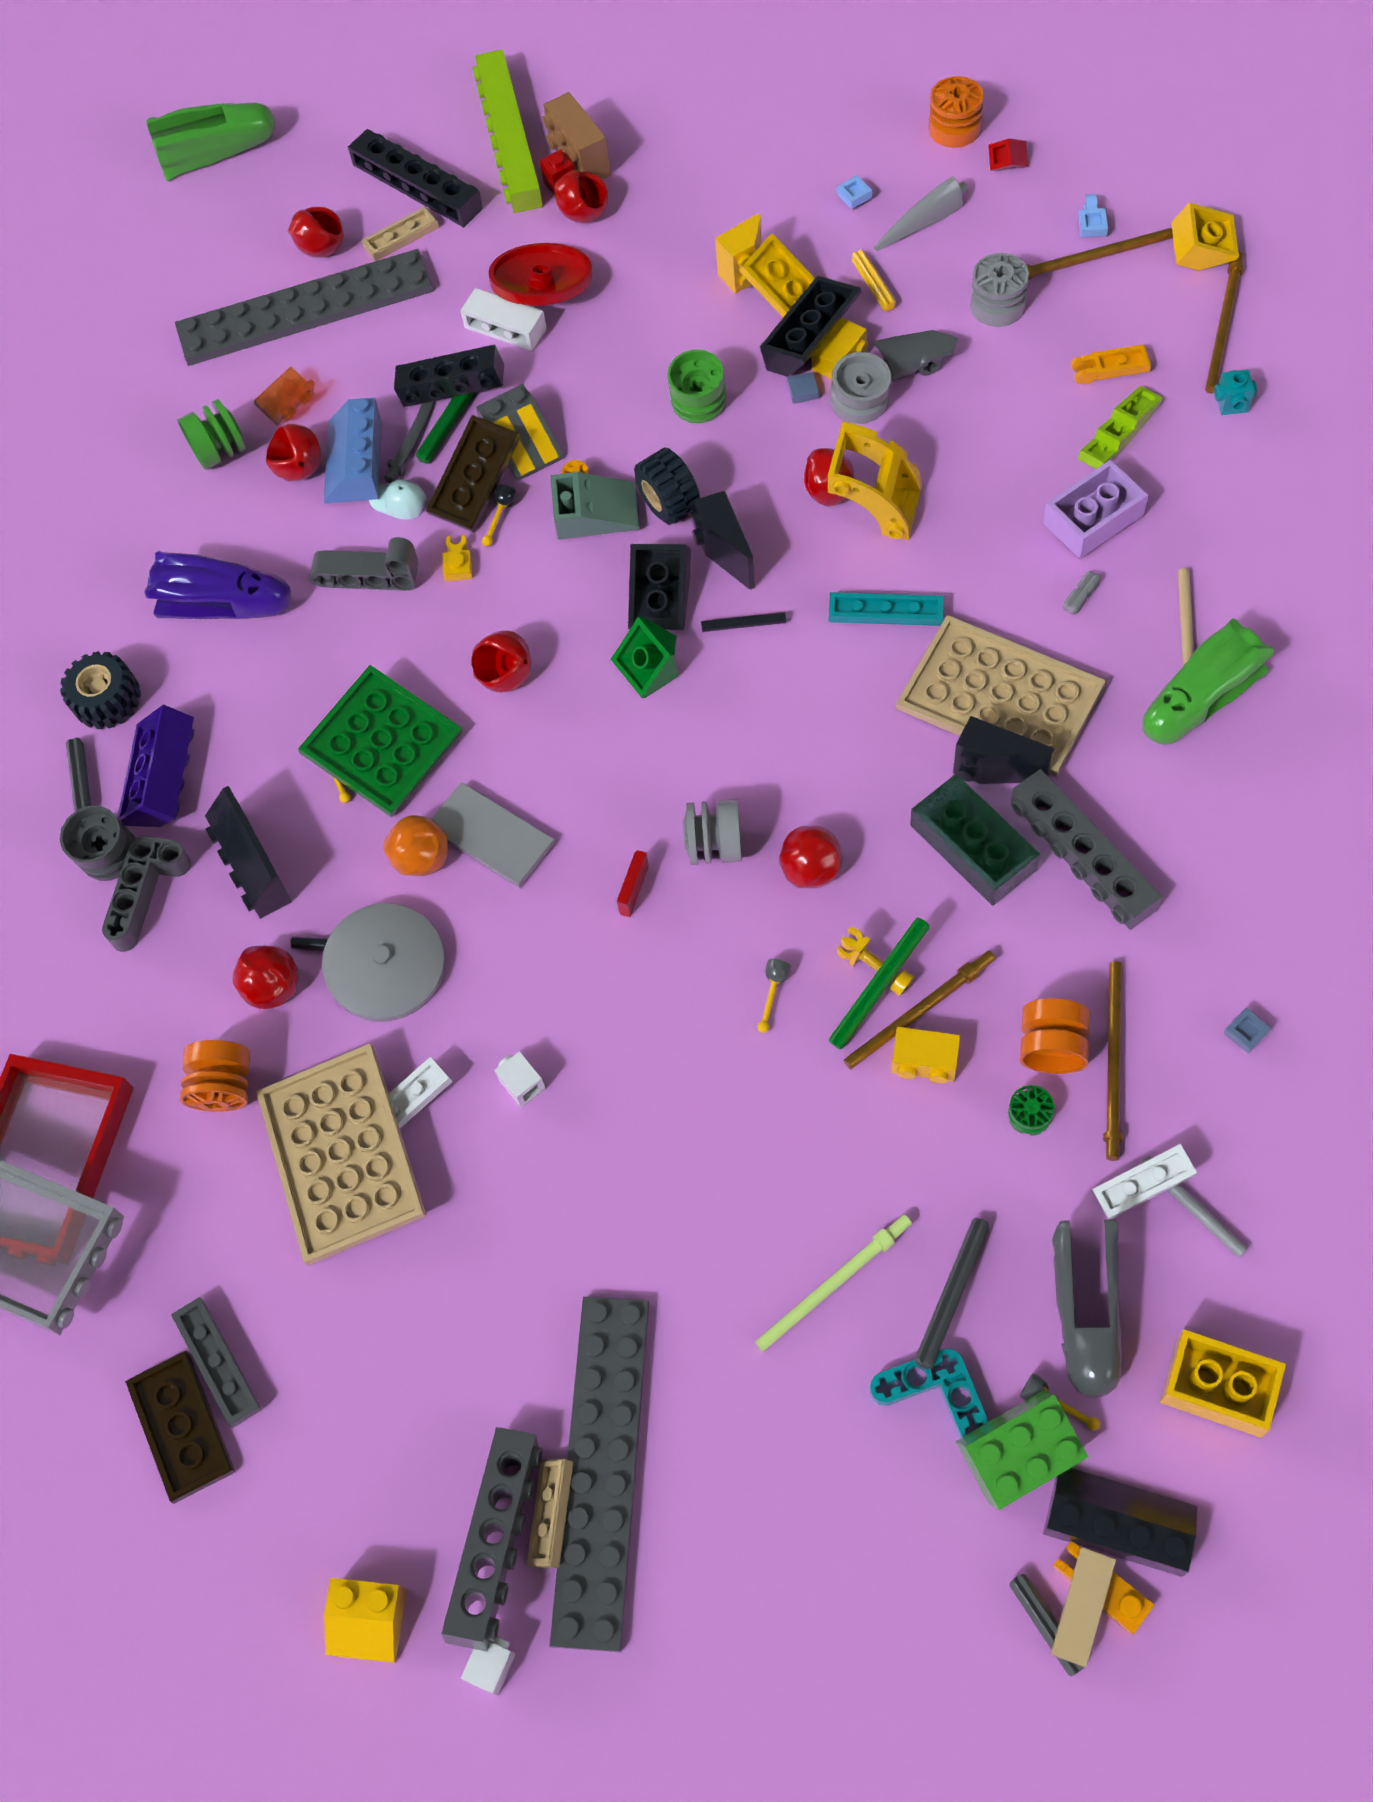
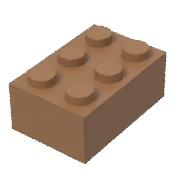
[543,92,611,180]

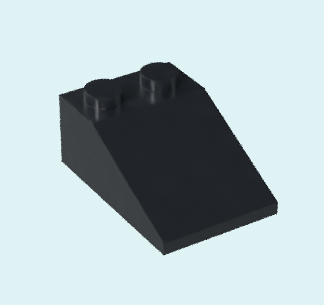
[690,491,755,590]
[628,544,691,630]
[953,716,1055,784]

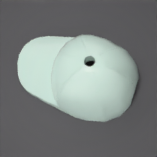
[369,479,427,519]

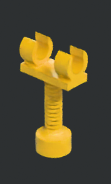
[837,927,914,997]

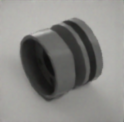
[60,806,136,881]

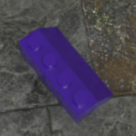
[117,704,194,827]

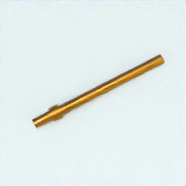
[843,950,996,1070]

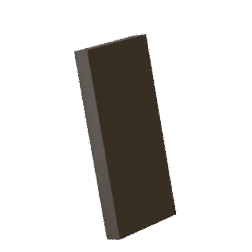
[426,415,521,533]
[125,1351,236,1504]

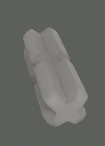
[1063,571,1100,614]

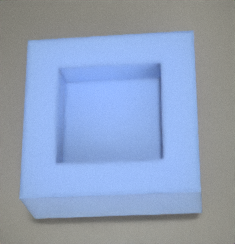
[837,175,872,209]

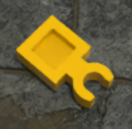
[443,535,472,582]

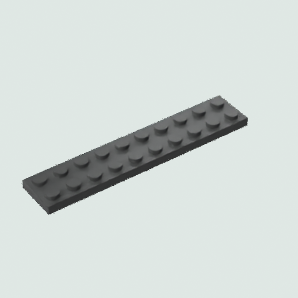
[175,249,433,366]
[550,1297,649,1653]

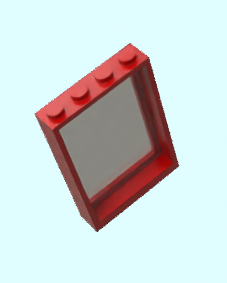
[0,1053,134,1267]

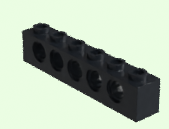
[348,129,483,228]

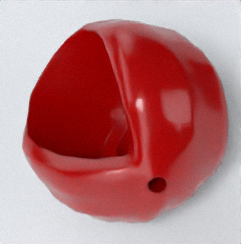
[554,170,608,224]
[288,207,344,258]
[266,424,321,482]
[804,448,855,507]
[471,630,532,693]
[779,826,842,889]
[232,945,298,1010]

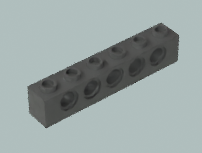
[1011,769,1163,930]
[441,1427,542,1652]

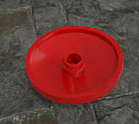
[489,243,592,306]

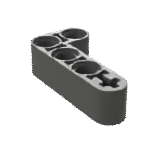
[309,537,419,591]
[102,836,191,952]

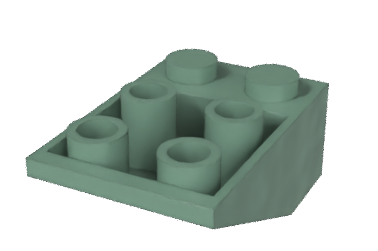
[550,472,640,540]

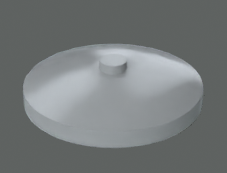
[322,903,445,1022]

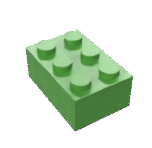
[955,1390,1089,1510]

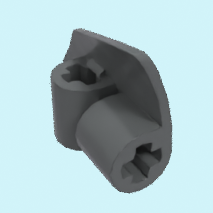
[873,330,958,382]

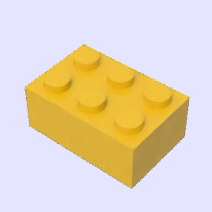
[1160,1329,1286,1438]

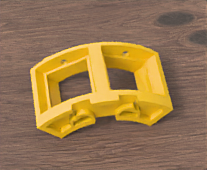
[828,421,922,540]

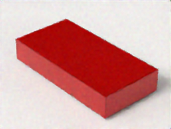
[617,850,649,917]

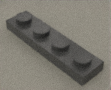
[171,1297,262,1428]

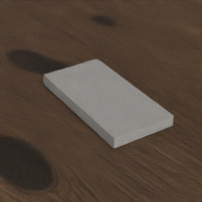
[431,782,555,888]

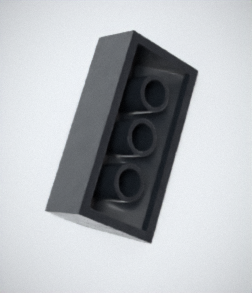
[760,275,862,377]
[205,785,292,919]
[1043,1468,1197,1577]

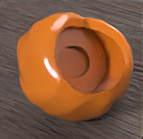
[383,815,448,876]

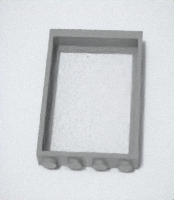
[0,1160,125,1335]

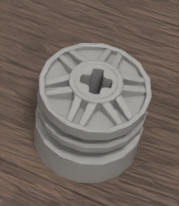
[970,253,1029,327]
[683,799,742,865]

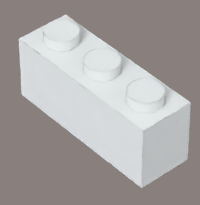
[460,288,547,351]

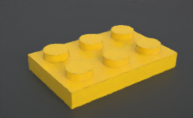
[738,233,815,317]

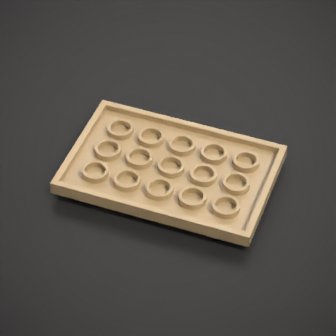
[896,615,1106,777]
[256,1043,427,1265]

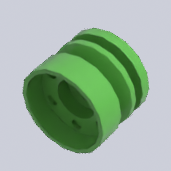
[667,349,726,423]
[177,399,246,470]

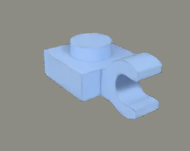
[1078,194,1108,238]

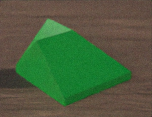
[610,617,678,698]

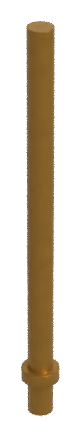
[1026,228,1173,280]
[1205,252,1244,393]
[1103,961,1123,1161]

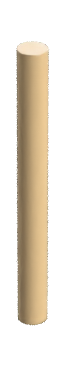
[1178,568,1194,666]

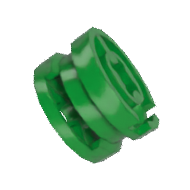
[1007,1085,1055,1136]

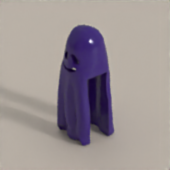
[145,551,291,619]

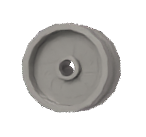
[830,352,891,424]

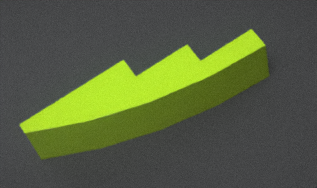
[1078,385,1163,469]

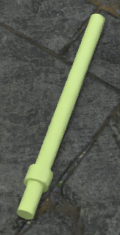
[755,1214,912,1352]

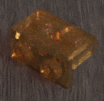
[254,366,315,426]

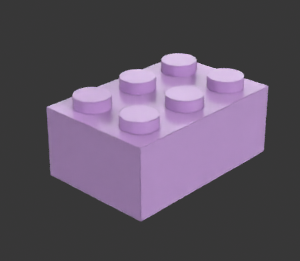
[1043,460,1148,559]

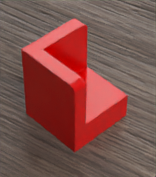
[988,138,1028,171]

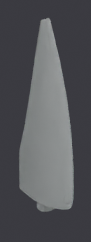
[873,176,968,251]

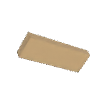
[361,206,439,262]
[526,1459,573,1568]
[1050,1547,1116,1668]

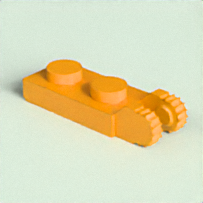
[1071,344,1151,385]
[1053,1541,1154,1635]

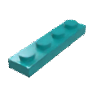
[828,592,944,626]

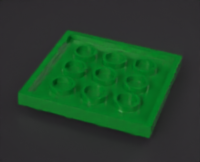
[298,665,462,818]

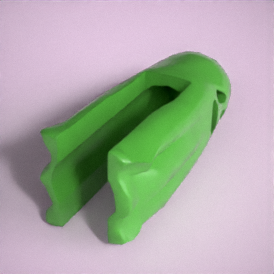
[146,102,275,181]
[1142,618,1275,745]

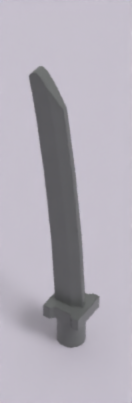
[384,401,433,483]

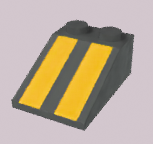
[476,384,564,482]

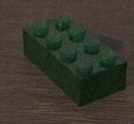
[910,774,1040,906]

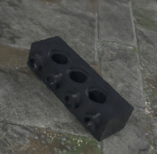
[394,344,504,407]

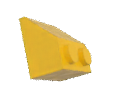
[1171,202,1239,271]
[715,214,762,294]
[324,1578,407,1663]

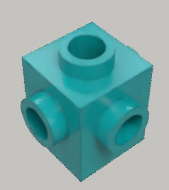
[1214,369,1257,415]

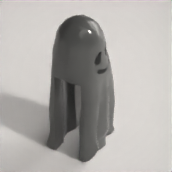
[1052,1219,1122,1397]

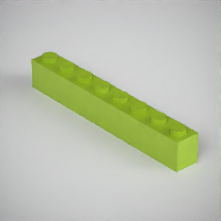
[472,49,543,213]

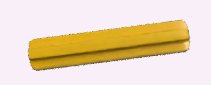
[852,250,896,312]

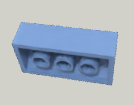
[324,397,381,504]

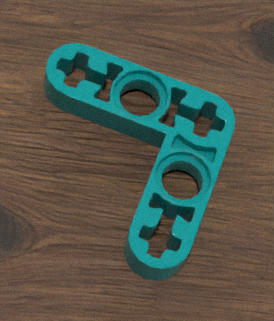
[870,1348,989,1438]

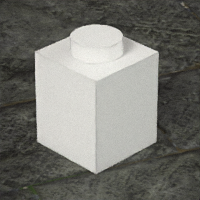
[494,1051,546,1108]
[461,1637,516,1696]

